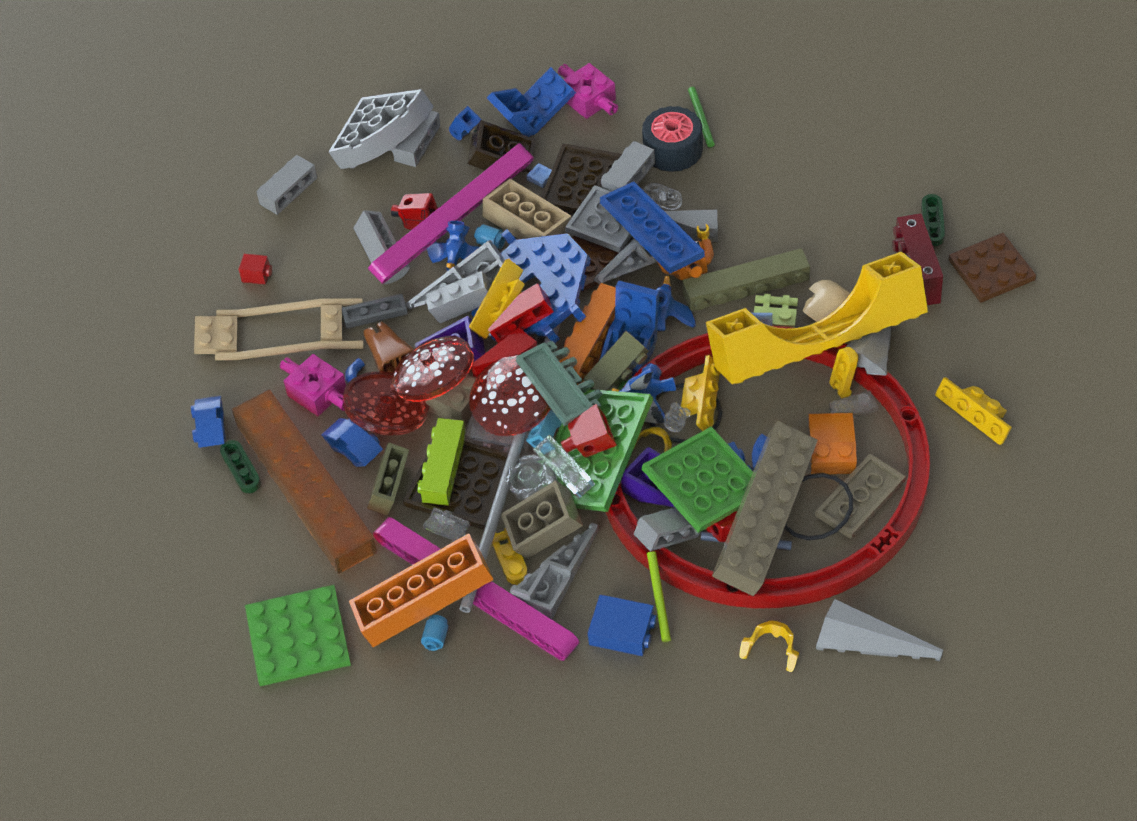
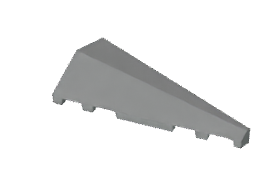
[594,238,657,284]
[405,240,505,309]
[845,326,891,376]
[510,523,599,619]
[816,599,943,661]

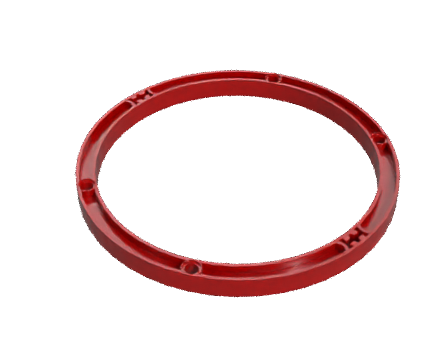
[605,325,930,608]

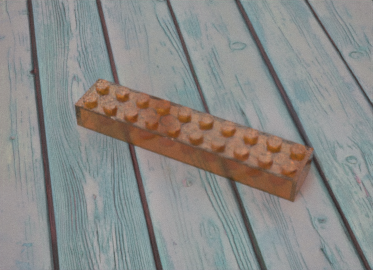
[232,389,378,574]

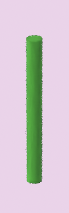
[688,86,715,148]

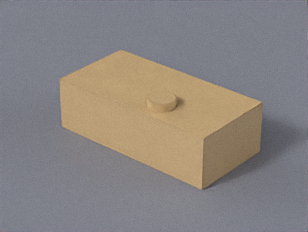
[483,179,571,239]

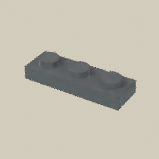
[342,294,408,329]

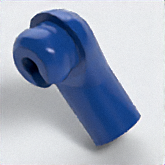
[345,358,365,387]

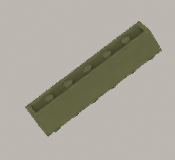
[682,248,810,312]

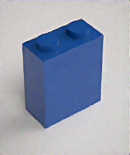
[588,595,657,656]

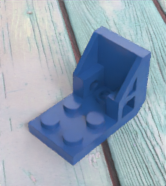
[487,67,576,137]
[599,281,659,376]

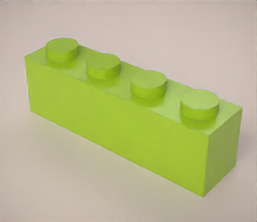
[418,418,466,505]

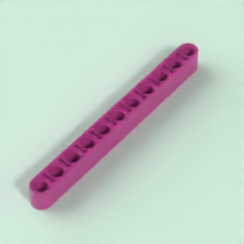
[368,143,534,284]
[373,517,579,661]

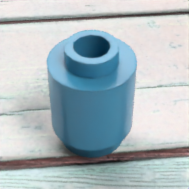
[474,224,506,249]
[421,615,448,651]

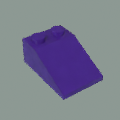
[415,316,485,377]
[621,447,676,508]

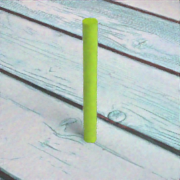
[647,551,671,642]

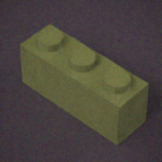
[583,331,649,391]
[367,442,409,516]

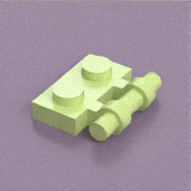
[754,293,798,328]

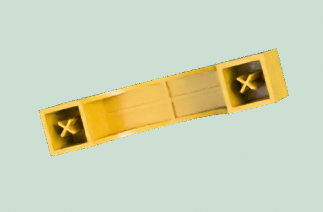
[706,252,928,384]

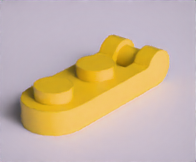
[829,347,858,399]
[492,528,528,585]

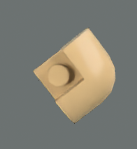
[802,280,850,322]

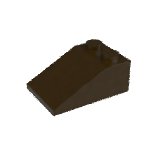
[467,120,536,172]

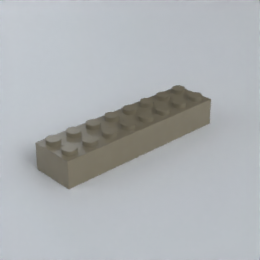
[712,420,818,596]

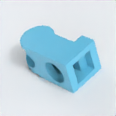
[526,410,561,454]

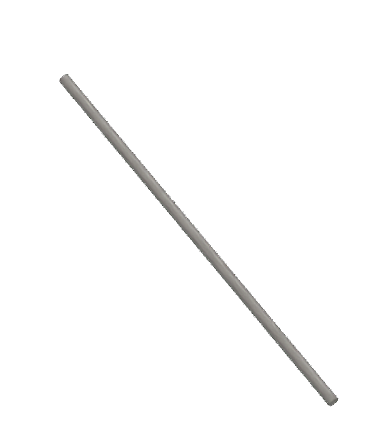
[459,322,562,613]

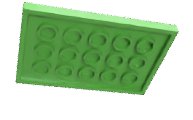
[531,389,653,512]

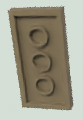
[815,454,906,540]

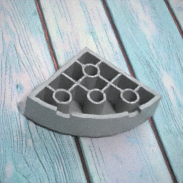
[329,89,434,169]

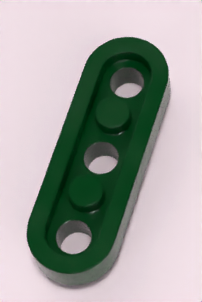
[921,194,945,246]
[220,440,261,493]

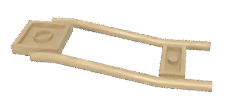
[194,298,363,361]

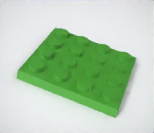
[642,427,753,533]
[245,585,351,686]

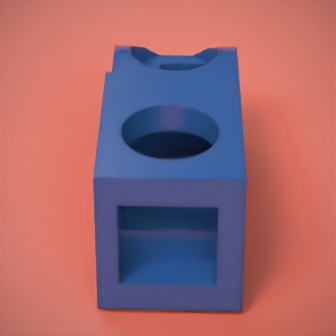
[449,106,482,140]

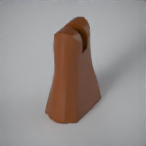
[363,321,417,378]

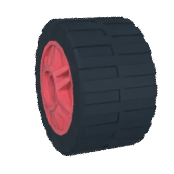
[642,106,703,172]

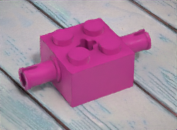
[558,63,618,119]
[280,354,351,416]

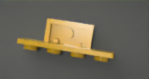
[469,259,525,339]
[680,355,720,431]
[935,377,1012,445]

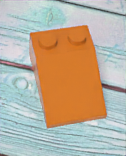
[808,413,857,474]

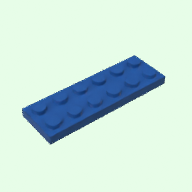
[600,182,705,274]

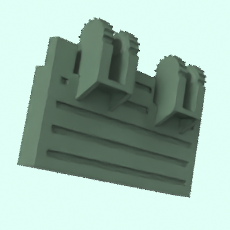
[516,341,602,427]

